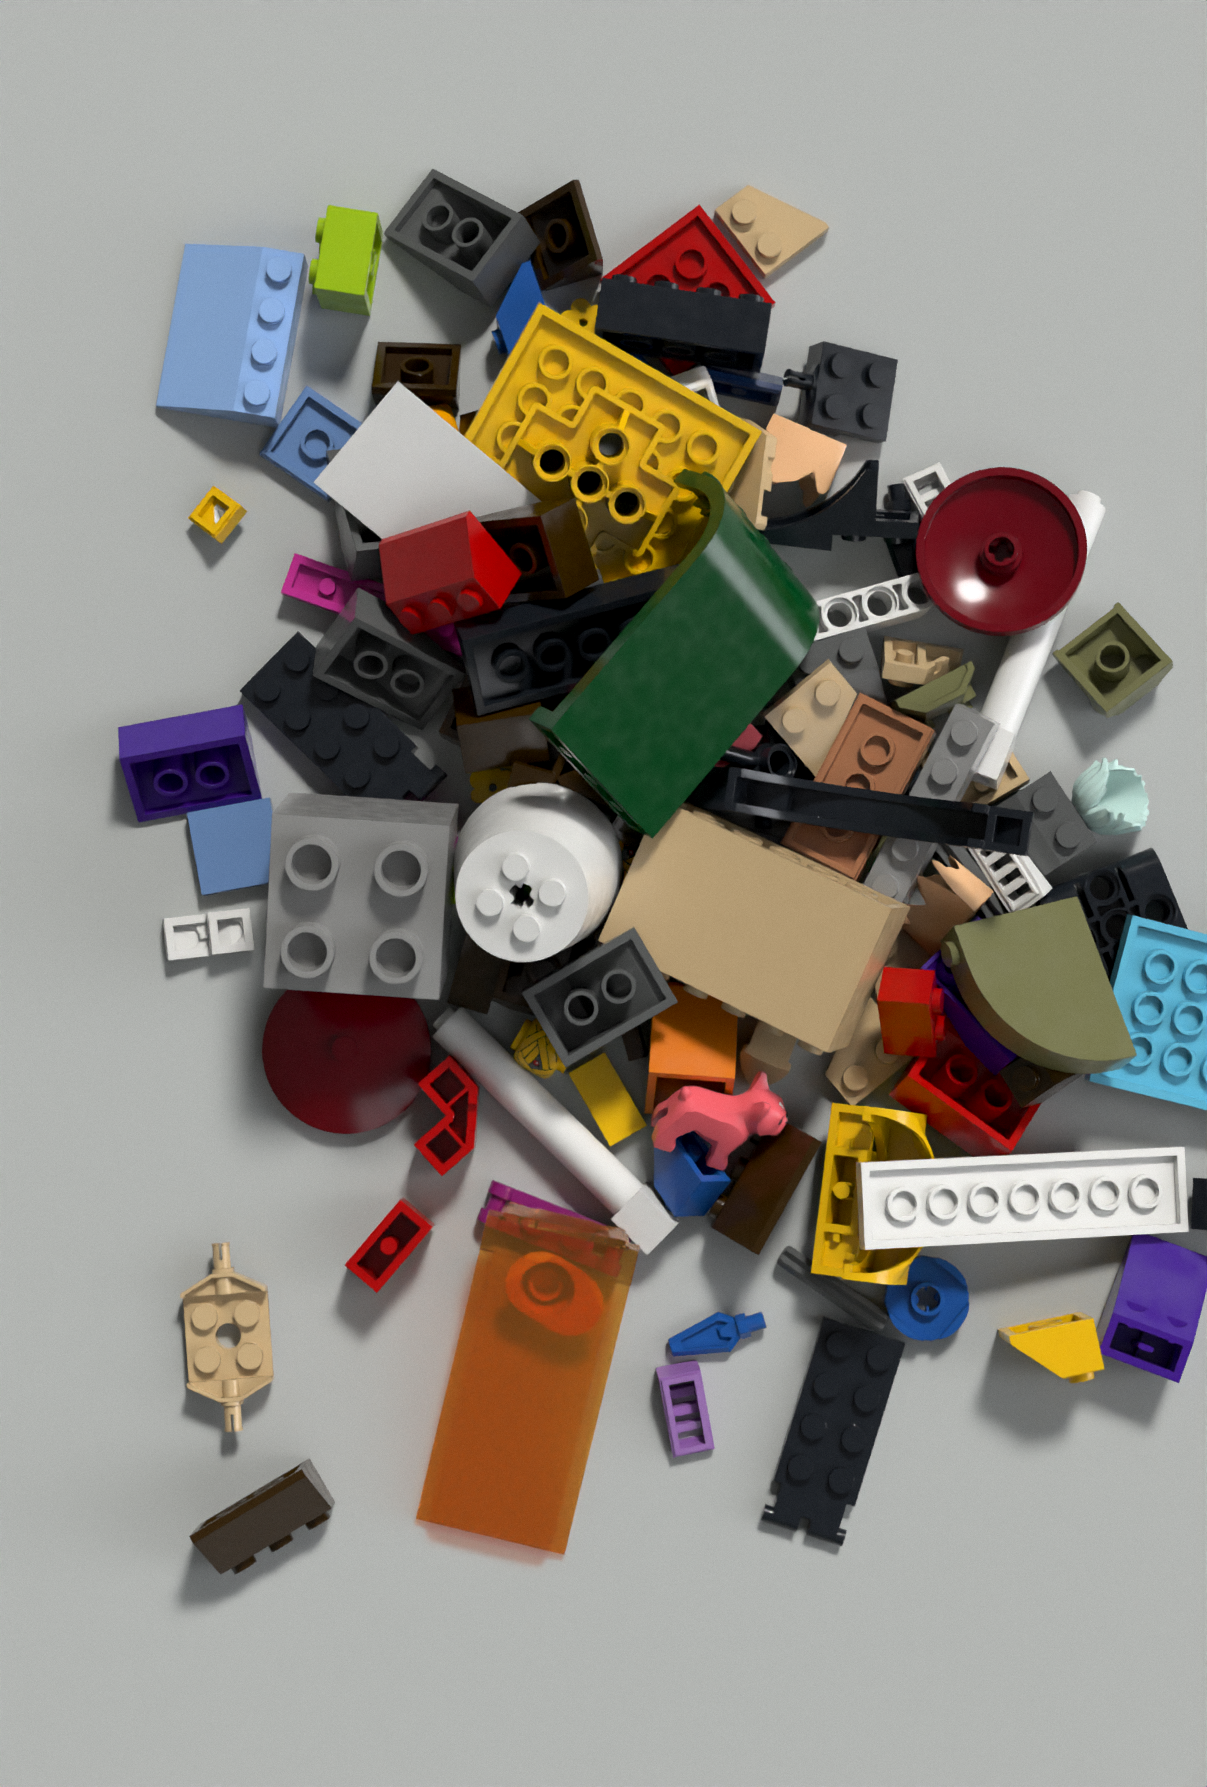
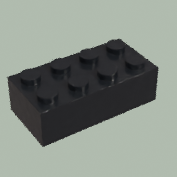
[595,274,772,373]

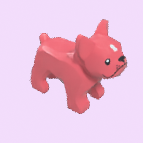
[651,1071,788,1171]

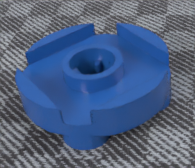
[883,1255,969,1341]

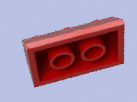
[379,510,522,635]
[889,1015,1041,1157]

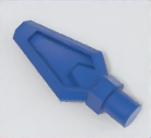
[668,1312,767,1357]

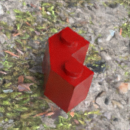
[414,1055,480,1176]

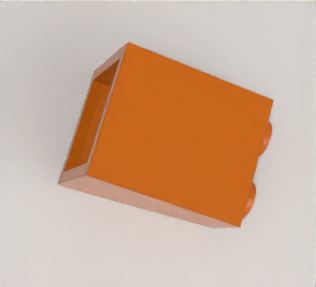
[644,982,738,1114]

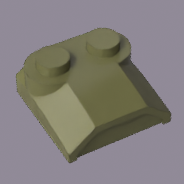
[1053,602,1173,718]
[888,661,977,729]

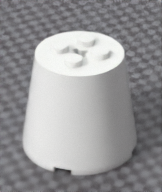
[453,783,624,962]

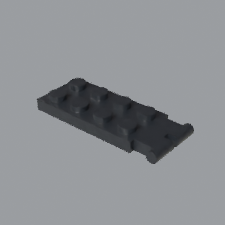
[240,631,448,801]
[760,1316,905,1546]

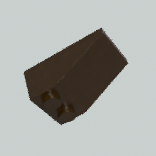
[476,498,599,603]

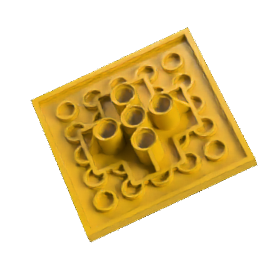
[464,302,762,583]

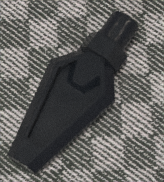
[885,483,921,578]

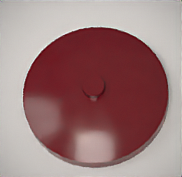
[916,467,1087,636]
[262,990,432,1134]

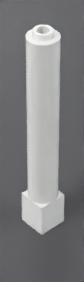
[971,490,1106,790]
[433,1007,683,1255]

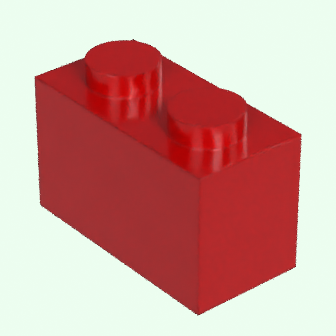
[877,967,947,1058]
[345,1197,435,1293]

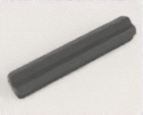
[777,1246,889,1333]

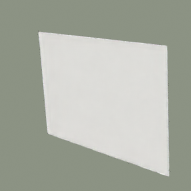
[313,381,542,539]

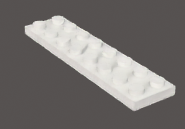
[856,1147,1189,1250]

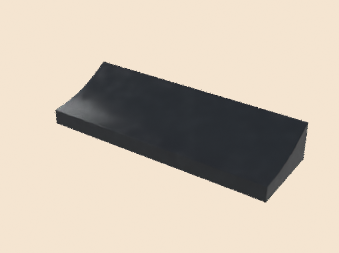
[454,563,680,716]

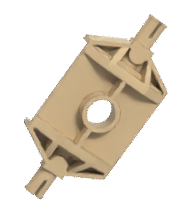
[180,1242,274,1432]

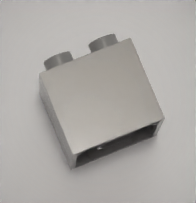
[263,792,459,1000]

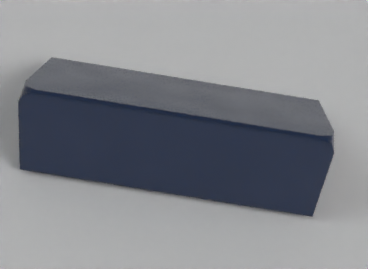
[701,364,784,407]

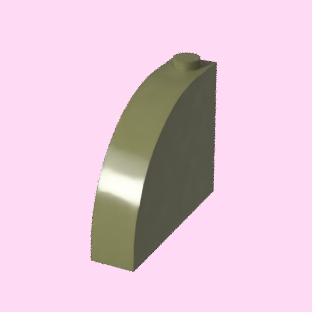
[941,896,1137,1074]

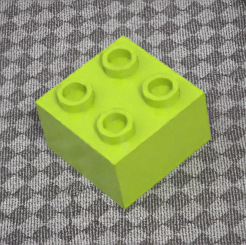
[308,205,384,316]

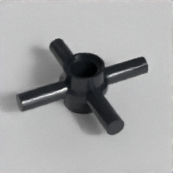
[720,702,815,829]

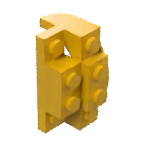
[811,1103,934,1285]

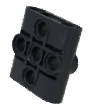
[1035,848,1188,982]

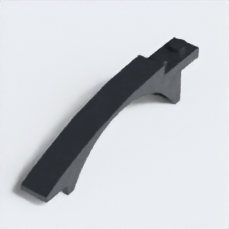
[581,460,918,551]
[694,766,1034,856]

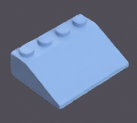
[156,244,309,428]

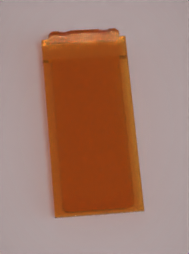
[416,1202,640,1555]

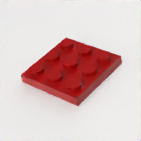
[600,204,776,376]

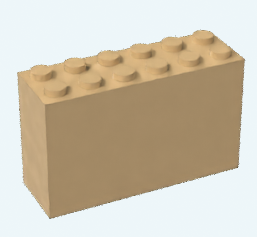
[598,801,910,1055]

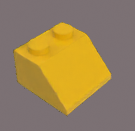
[998,1312,1104,1383]

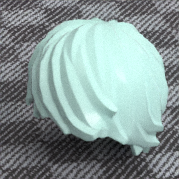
[1072,758,1149,835]

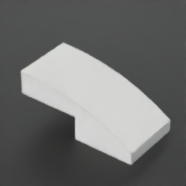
[162,908,254,961]

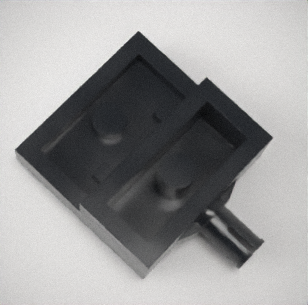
[783,341,898,444]

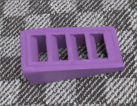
[656,1360,715,1458]

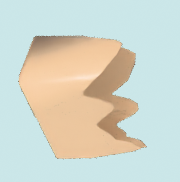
[765,413,847,508]
[901,855,994,956]

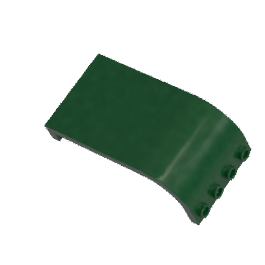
[529,469,819,839]

